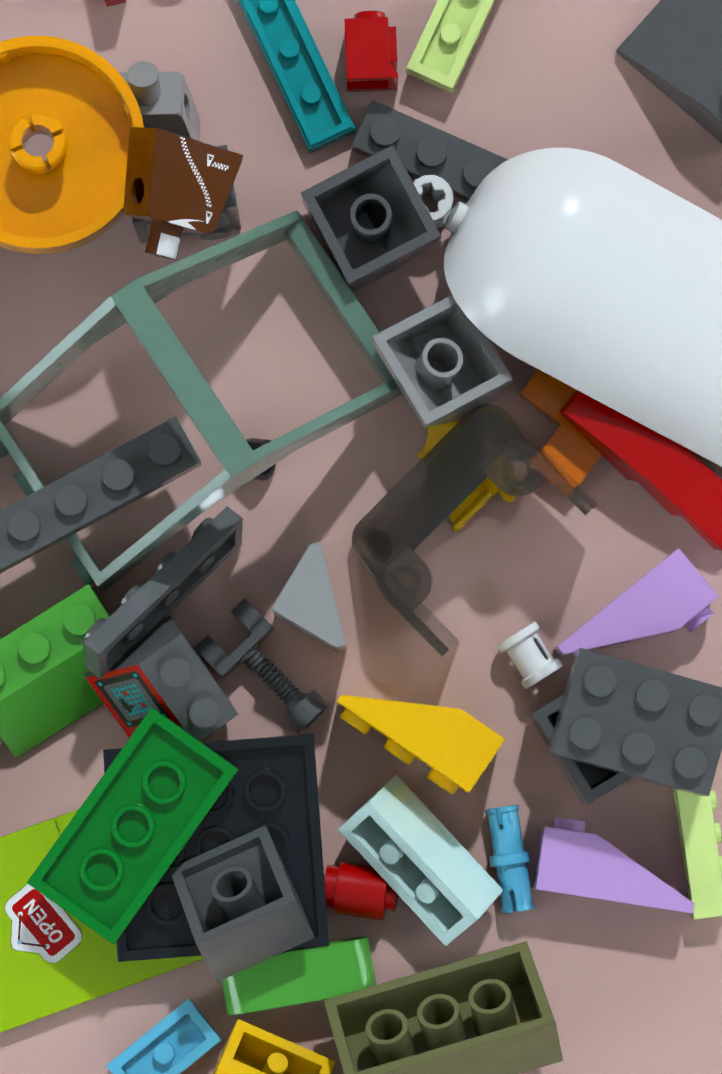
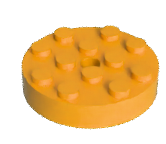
[0,35,144,254]

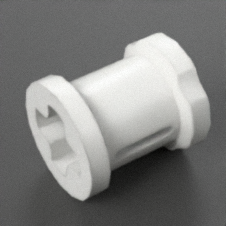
[413,175,453,229]
[497,621,563,689]

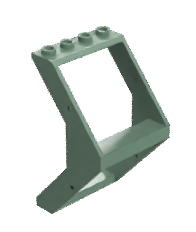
[0,210,403,591]

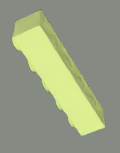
[673,788,722,920]

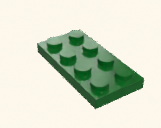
[27,707,239,945]

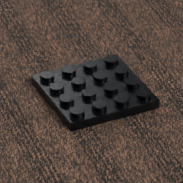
[103,734,329,962]

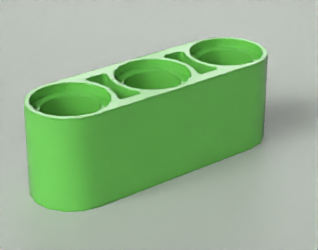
[221,937,376,1015]

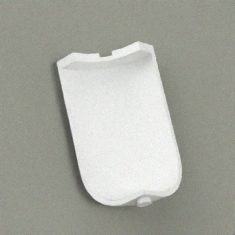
[444,148,722,467]

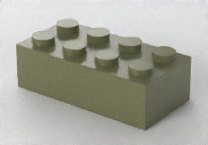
[324,941,563,1074]

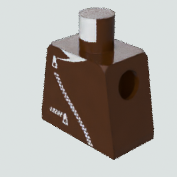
[123,127,243,260]

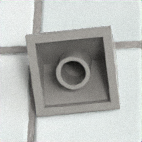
[271,542,347,652]

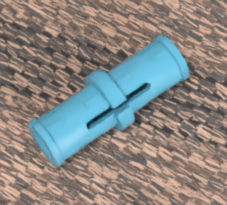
[485,805,535,913]

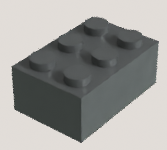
[547,648,722,796]

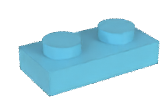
[106,997,222,1074]

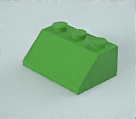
[0,584,111,758]

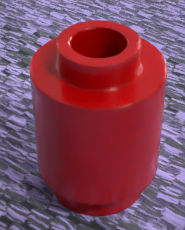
[324,862,398,921]

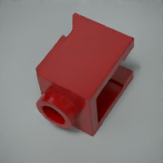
[344,11,398,92]

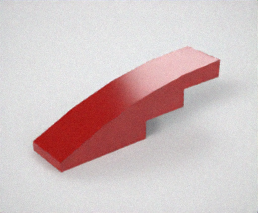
[559,390,722,551]

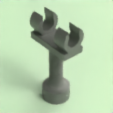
[194,598,329,734]

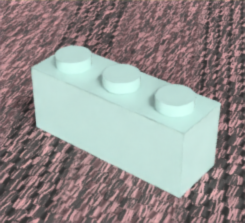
[338,775,503,946]

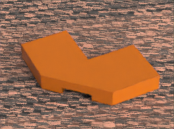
[519,369,602,497]

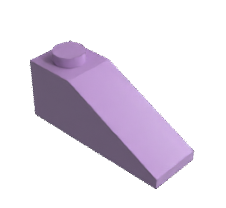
[554,548,719,657]
[532,817,694,914]

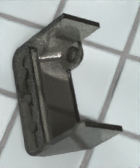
[352,404,598,656]

